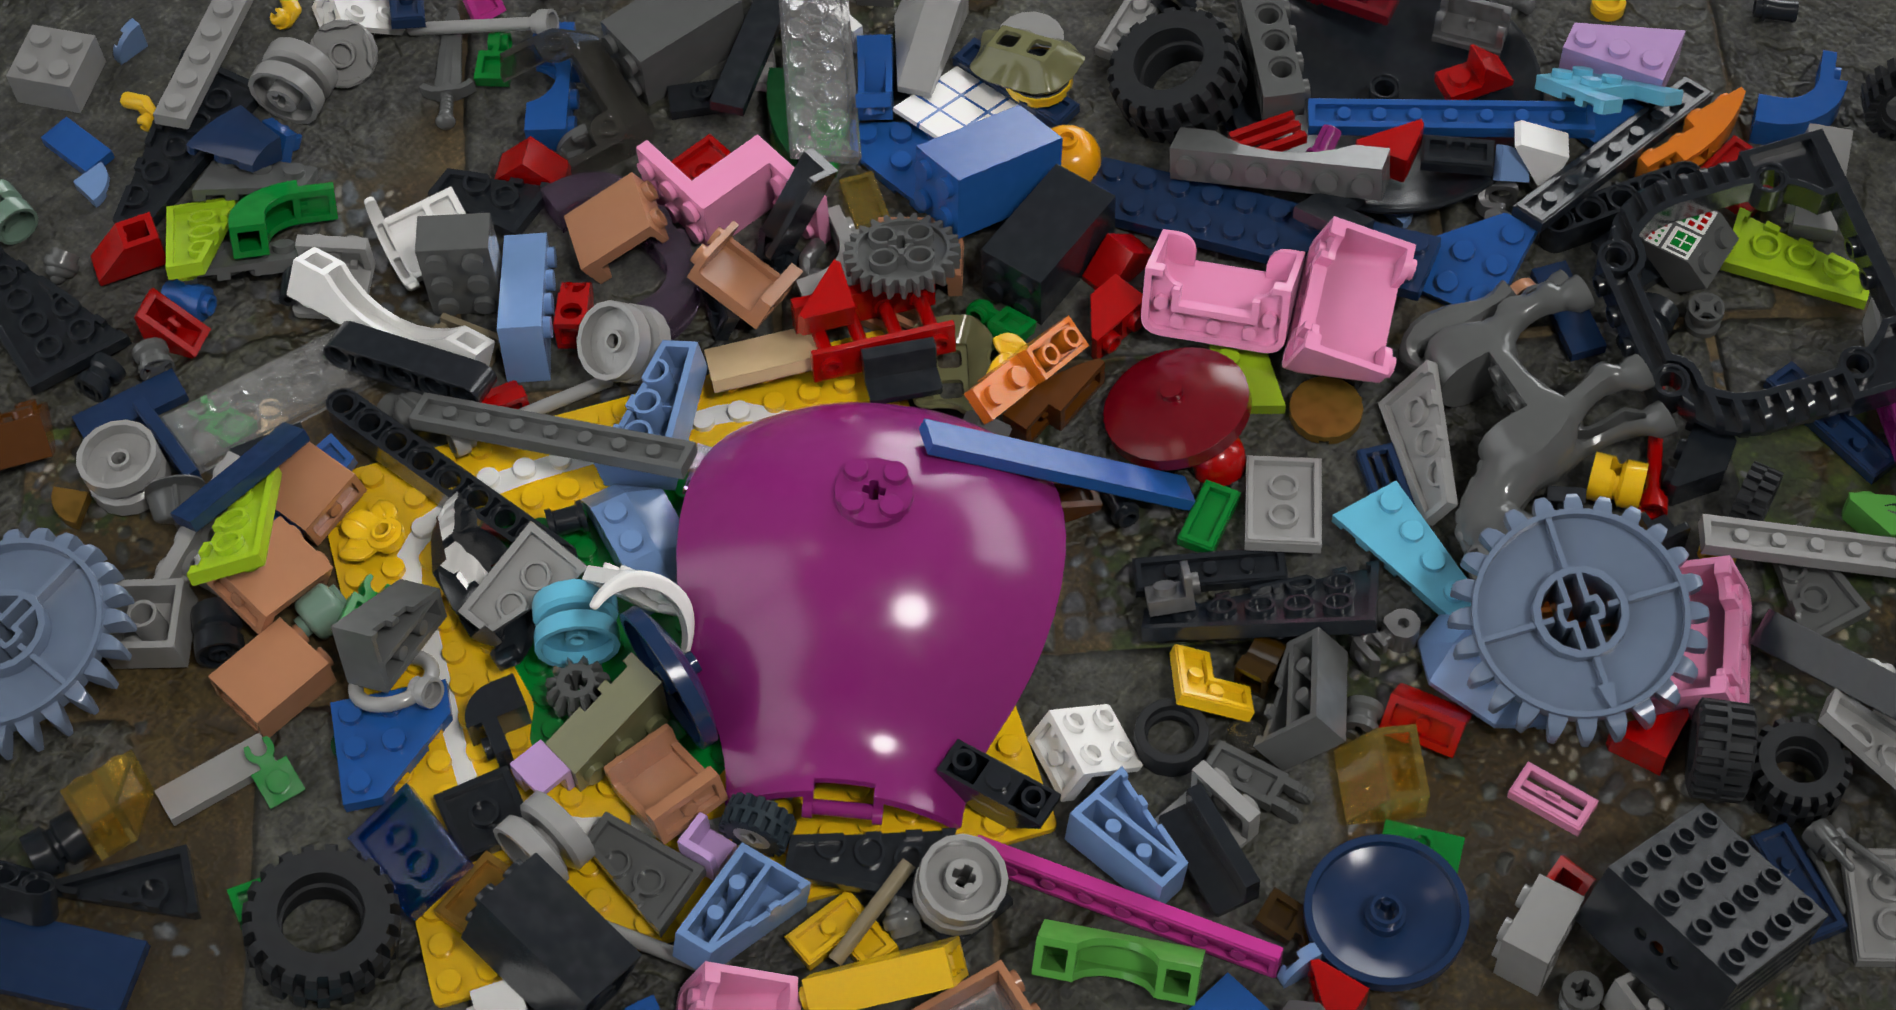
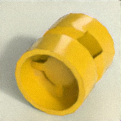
[1586,451,1649,509]

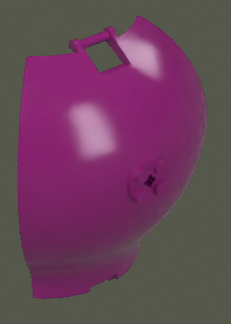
[676,402,1066,830]

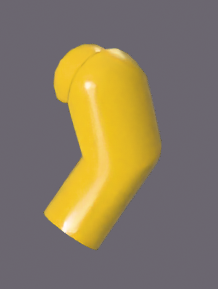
[270,0,302,30]
[120,91,156,132]

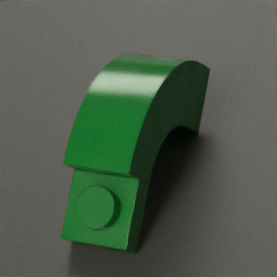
[228,180,338,259]

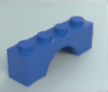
[524,22,584,151]

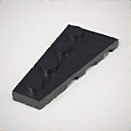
[785,828,956,903]

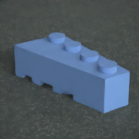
[497,233,557,383]
[594,340,708,490]

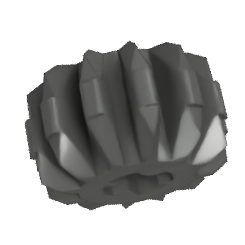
[545,655,611,719]

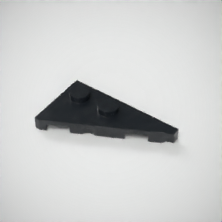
[56,844,202,920]

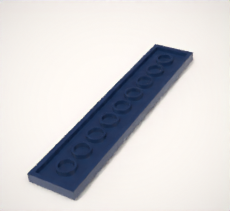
[1091,157,1441,301]

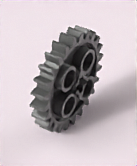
[843,212,961,299]

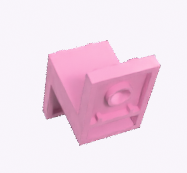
[636,134,831,247]

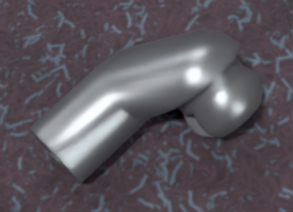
[799,238,826,278]

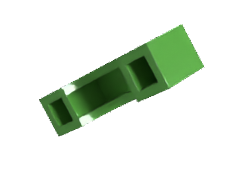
[1031,919,1206,1006]

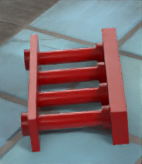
[790,284,956,383]

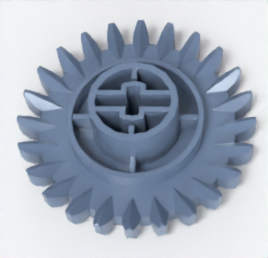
[1447,493,1710,747]
[0,528,137,760]

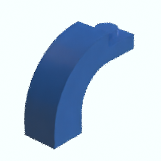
[855,34,894,121]
[1748,50,1848,145]

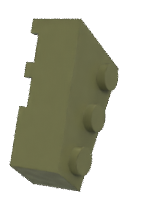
[545,652,671,792]

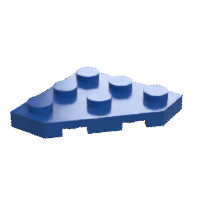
[849,122,935,213]
[1421,213,1538,305]
[330,679,453,812]

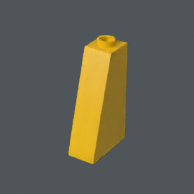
[799,935,969,1010]

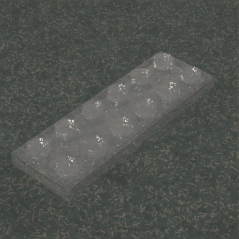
[779,0,862,165]
[162,328,381,474]

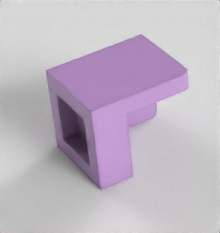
[510,739,575,794]
[677,812,737,881]

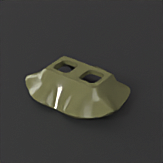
[970,25,1085,95]
[911,314,995,414]

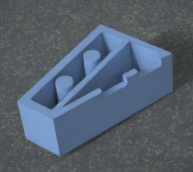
[1065,766,1188,904]
[672,842,811,970]

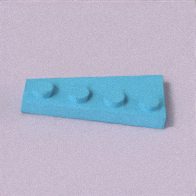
[1331,481,1471,615]

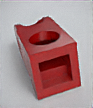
[553,282,594,349]

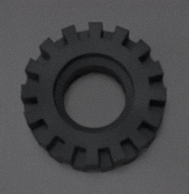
[1728,461,1784,521]

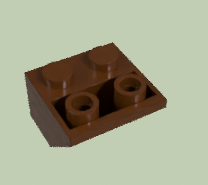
[0,399,56,470]

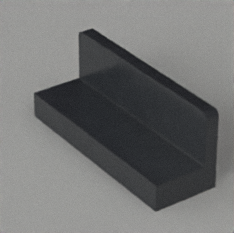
[761,147,838,260]
[1159,783,1261,917]

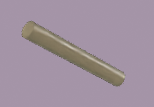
[828,858,915,966]

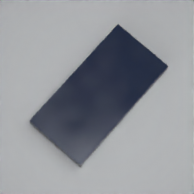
[0,917,151,1010]

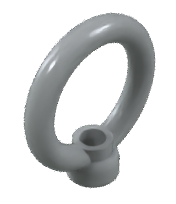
[348,651,444,713]

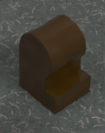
[1234,637,1287,699]

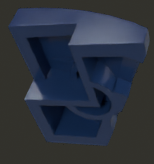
[186,105,283,172]

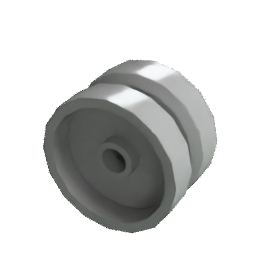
[248,37,339,124]
[576,300,671,385]
[76,419,171,516]
[493,790,596,882]
[911,833,1009,936]

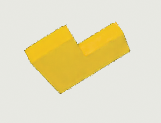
[1169,644,1255,722]
[784,890,899,971]

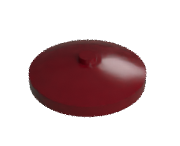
[1103,347,1252,470]

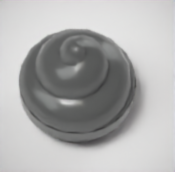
[43,247,80,284]
[882,895,922,939]

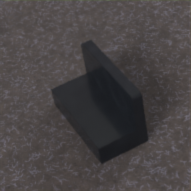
[861,337,943,404]

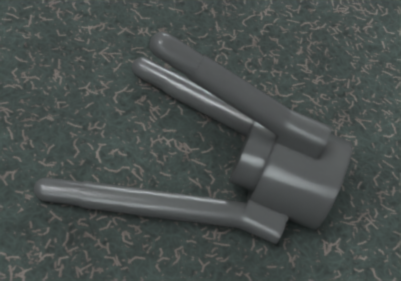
[1802,818,1896,915]

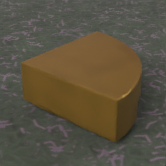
[51,487,92,530]

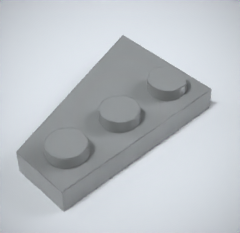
[458,521,587,633]

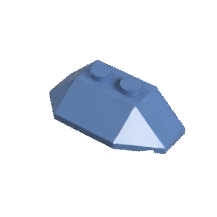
[581,484,679,615]
[1417,614,1547,729]

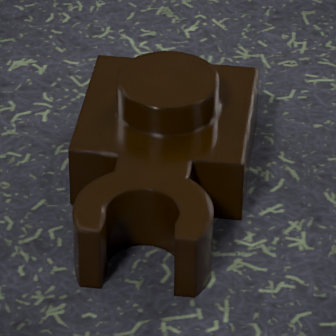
[1252,887,1310,948]

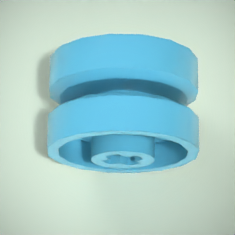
[532,579,621,668]

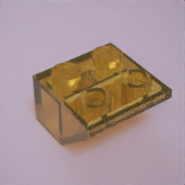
[1333,724,1430,825]
[60,749,155,861]

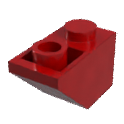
[90,212,166,286]
[1090,273,1143,359]

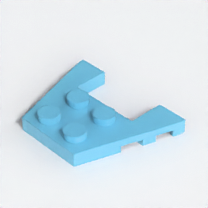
[1535,66,1684,115]

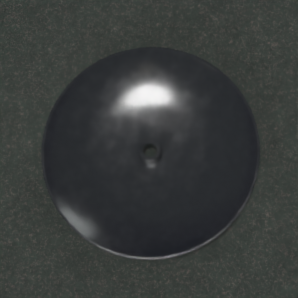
[1231,0,1544,214]

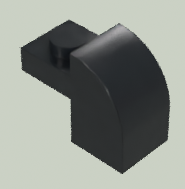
[465,673,532,769]

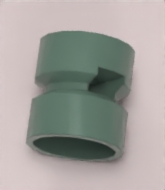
[0,179,39,245]

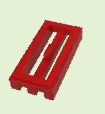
[1228,110,1308,152]

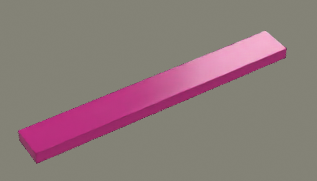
[978,835,1284,978]

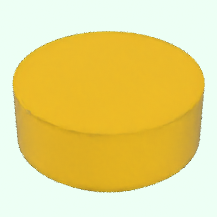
[1590,0,1626,22]

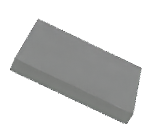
[1244,455,1322,553]
[1841,848,1896,967]

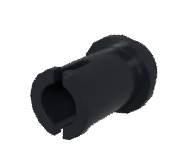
[1752,0,1799,23]
[1099,492,1139,528]

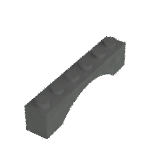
[1170,127,1390,201]

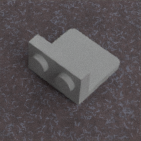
[292,234,376,319]
[1155,760,1261,848]

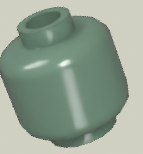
[293,583,347,640]

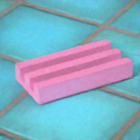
[1507,761,1599,837]

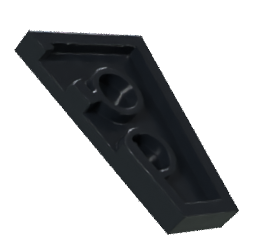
[428,168,556,235]

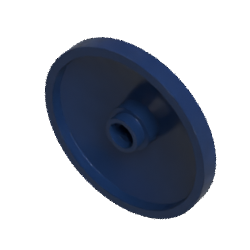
[620,605,718,750]
[1303,834,1470,992]

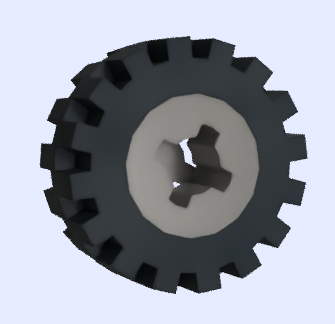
[718,792,797,857]

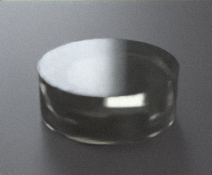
[1226,720,1265,753]

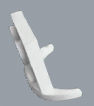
[364,187,466,291]
[582,562,695,653]

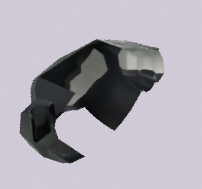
[431,492,536,671]

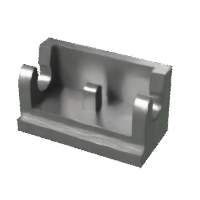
[1432,0,1512,57]

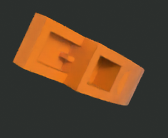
[1634,87,1746,177]
[964,316,1089,425]

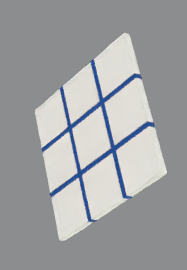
[893,66,1033,138]

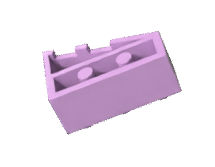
[1559,23,1686,104]

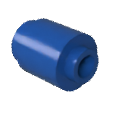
[161,279,217,321]

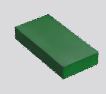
[1177,479,1241,553]

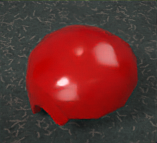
[1192,437,1246,486]

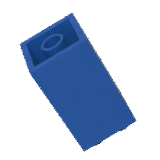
[914,105,1063,239]

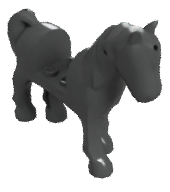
[1399,269,1678,580]

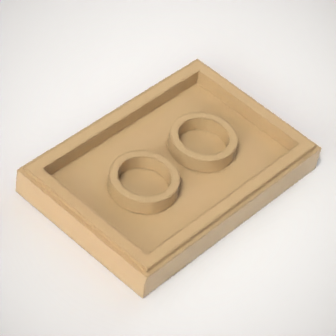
[704,328,817,393]

